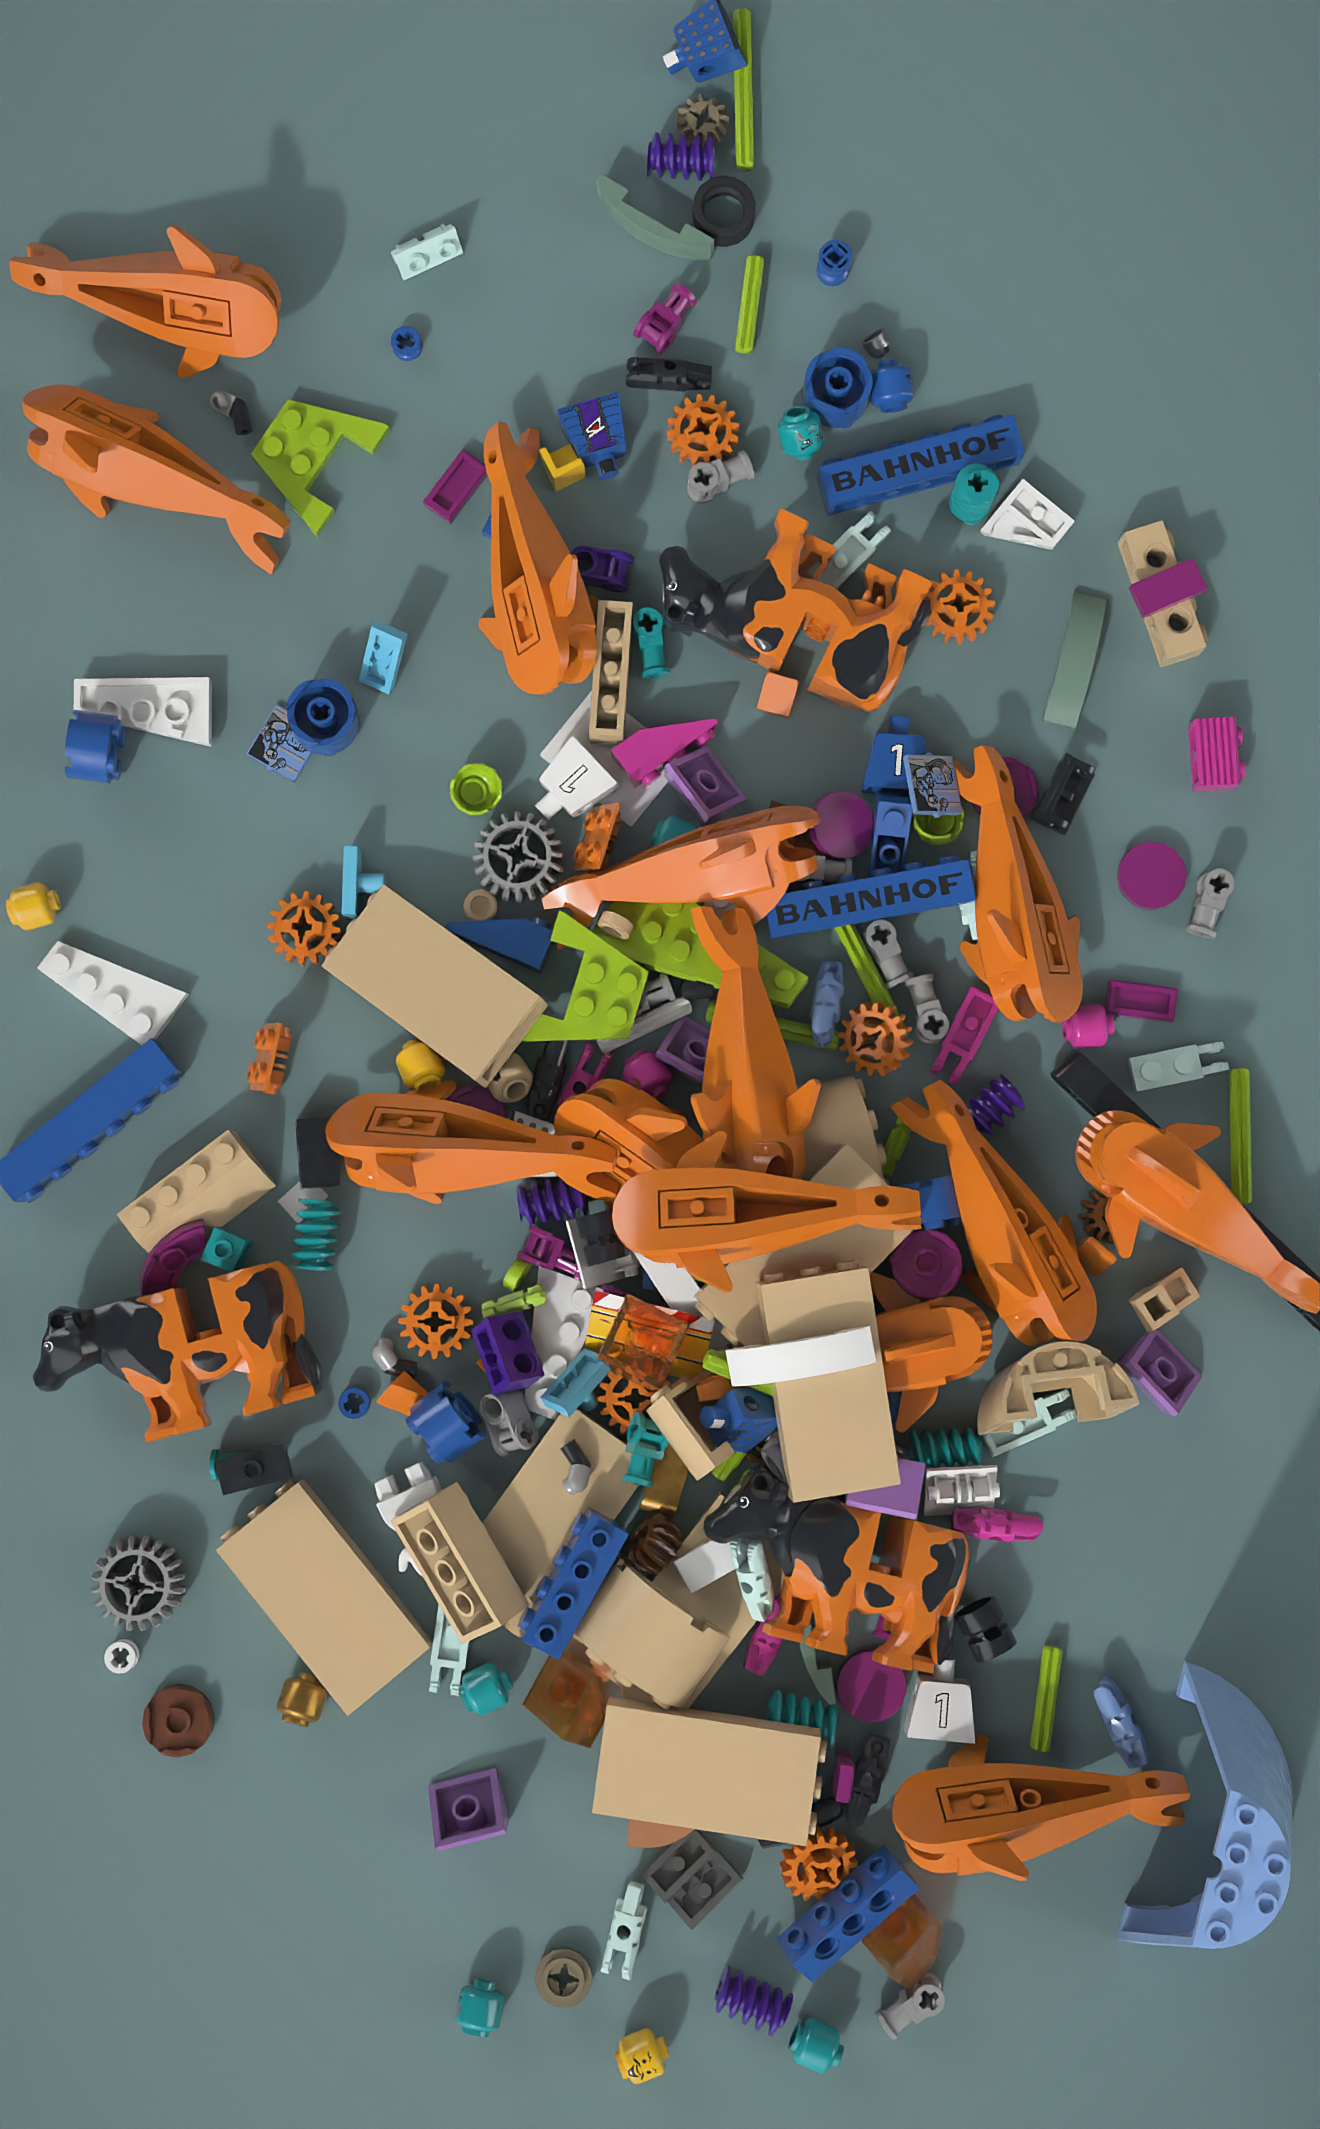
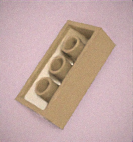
[117,1130,277,1253]
[391,1482,529,1644]

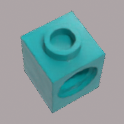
[200,1227,254,1272]

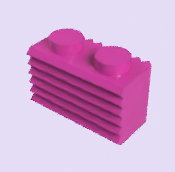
[1188,716,1245,792]

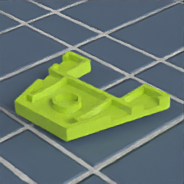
[251,399,390,537]
[522,911,649,1042]

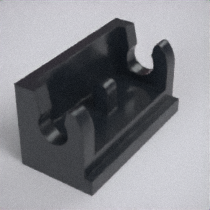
[1031,752,1095,836]
[295,1116,340,1190]

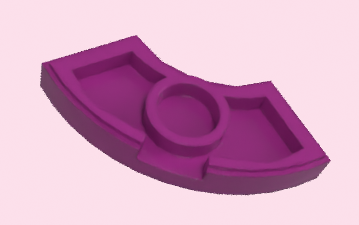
[139,1218,207,1295]

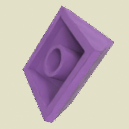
[664,745,747,827]
[655,1016,710,1086]
[1115,1329,1202,1417]
[845,1458,926,1520]
[428,1768,509,1852]

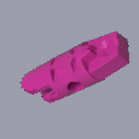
[556,1042,614,1106]
[951,1507,1044,1542]
[743,1590,784,1676]

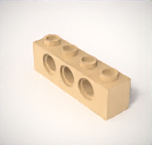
[1117,520,1208,667]
[589,600,633,745]

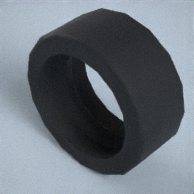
[692,176,756,247]

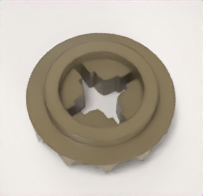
[676,93,729,146]
[535,1947,592,2008]

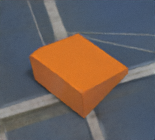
[756,672,799,718]
[1077,1236,1117,1277]
[376,1371,428,1415]

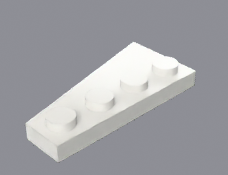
[74,677,212,747]
[37,941,189,1045]
[524,1266,603,1420]

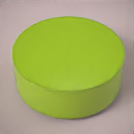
[503,1257,532,1292]

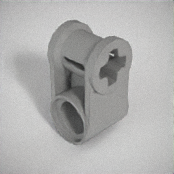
[479,1390,538,1457]

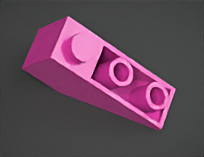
[611,718,718,788]

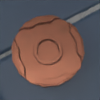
[142,1684,214,1758]

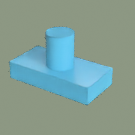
[359,620,408,695]
[342,846,386,919]
[540,1348,613,1417]

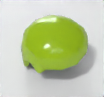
[450,763,502,816]
[913,807,966,846]

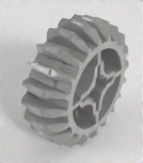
[472,811,565,904]
[90,1534,187,1631]

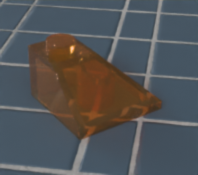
[597,1294,690,1390]
[522,1649,606,1748]
[861,1893,944,1990]

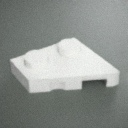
[980,479,1075,550]

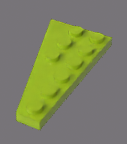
[591,901,809,1009]

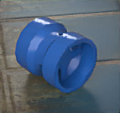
[816,240,852,287]

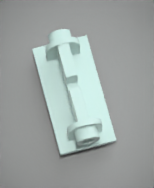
[391,224,463,281]

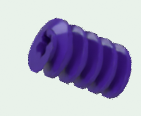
[647,132,716,181]
[967,1074,1026,1136]
[516,1177,590,1224]
[714,1965,794,2037]

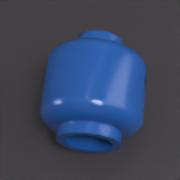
[870,360,914,413]

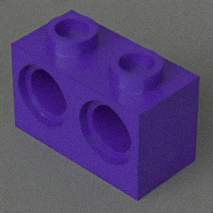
[471,1311,545,1395]

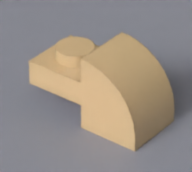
[1128,1267,1201,1332]

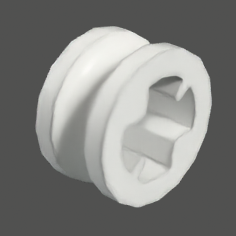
[104,1639,140,1674]

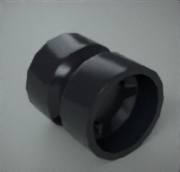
[575,1209,632,1267]
[954,1596,1017,1662]

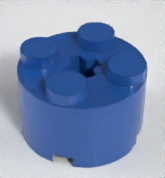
[803,347,873,429]
[287,678,360,756]
[65,710,126,783]
[896,1175,962,1233]
[405,1381,487,1463]

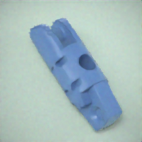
[809,961,844,1048]
[1093,1675,1150,1769]

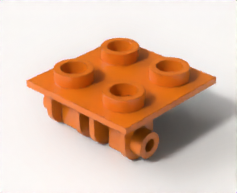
[573,802,622,873]
[247,1023,292,1095]

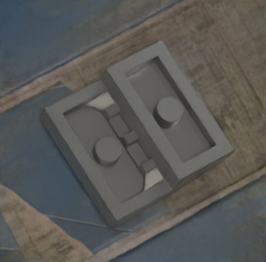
[641,1829,744,1930]

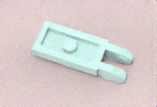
[805,511,892,590]
[1127,1041,1230,1092]
[982,1389,1077,1457]
[429,1605,470,1696]

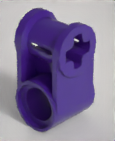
[570,546,634,592]

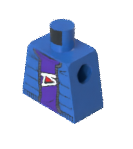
[557,391,626,480]

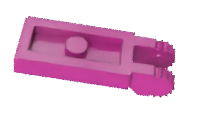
[930,985,999,1085]

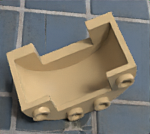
[797,1075,890,1186]
[977,1341,1140,1435]
[646,1343,743,1481]
[573,1553,730,1710]

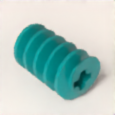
[948,463,1000,526]
[291,1198,342,1271]
[909,1427,983,1468]
[763,1690,839,1750]

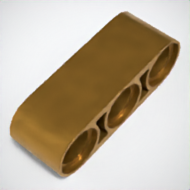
[640,1443,689,1519]

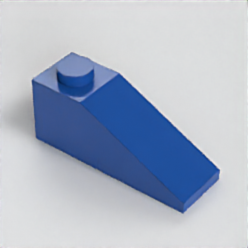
[445,917,554,974]

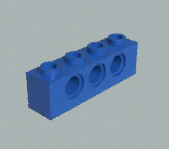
[776,1845,920,1982]

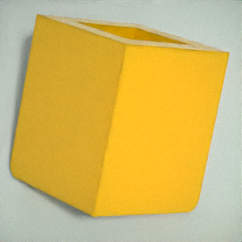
[539,444,586,492]

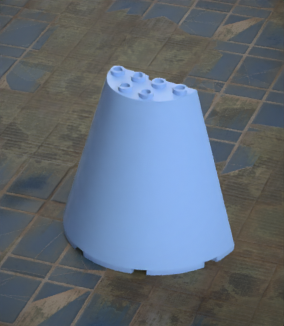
[1116,1660,1293,1949]

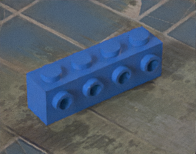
[518,1507,629,1660]

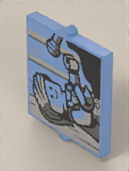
[246,704,312,783]
[903,752,962,818]

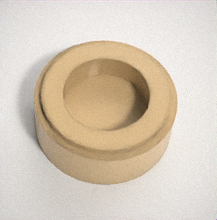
[463,889,498,921]
[598,911,634,940]

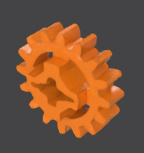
[667,394,739,468]
[924,569,995,645]
[266,891,343,966]
[838,1001,913,1076]
[398,1284,475,1360]
[598,1359,670,1434]
[779,1826,858,1902]

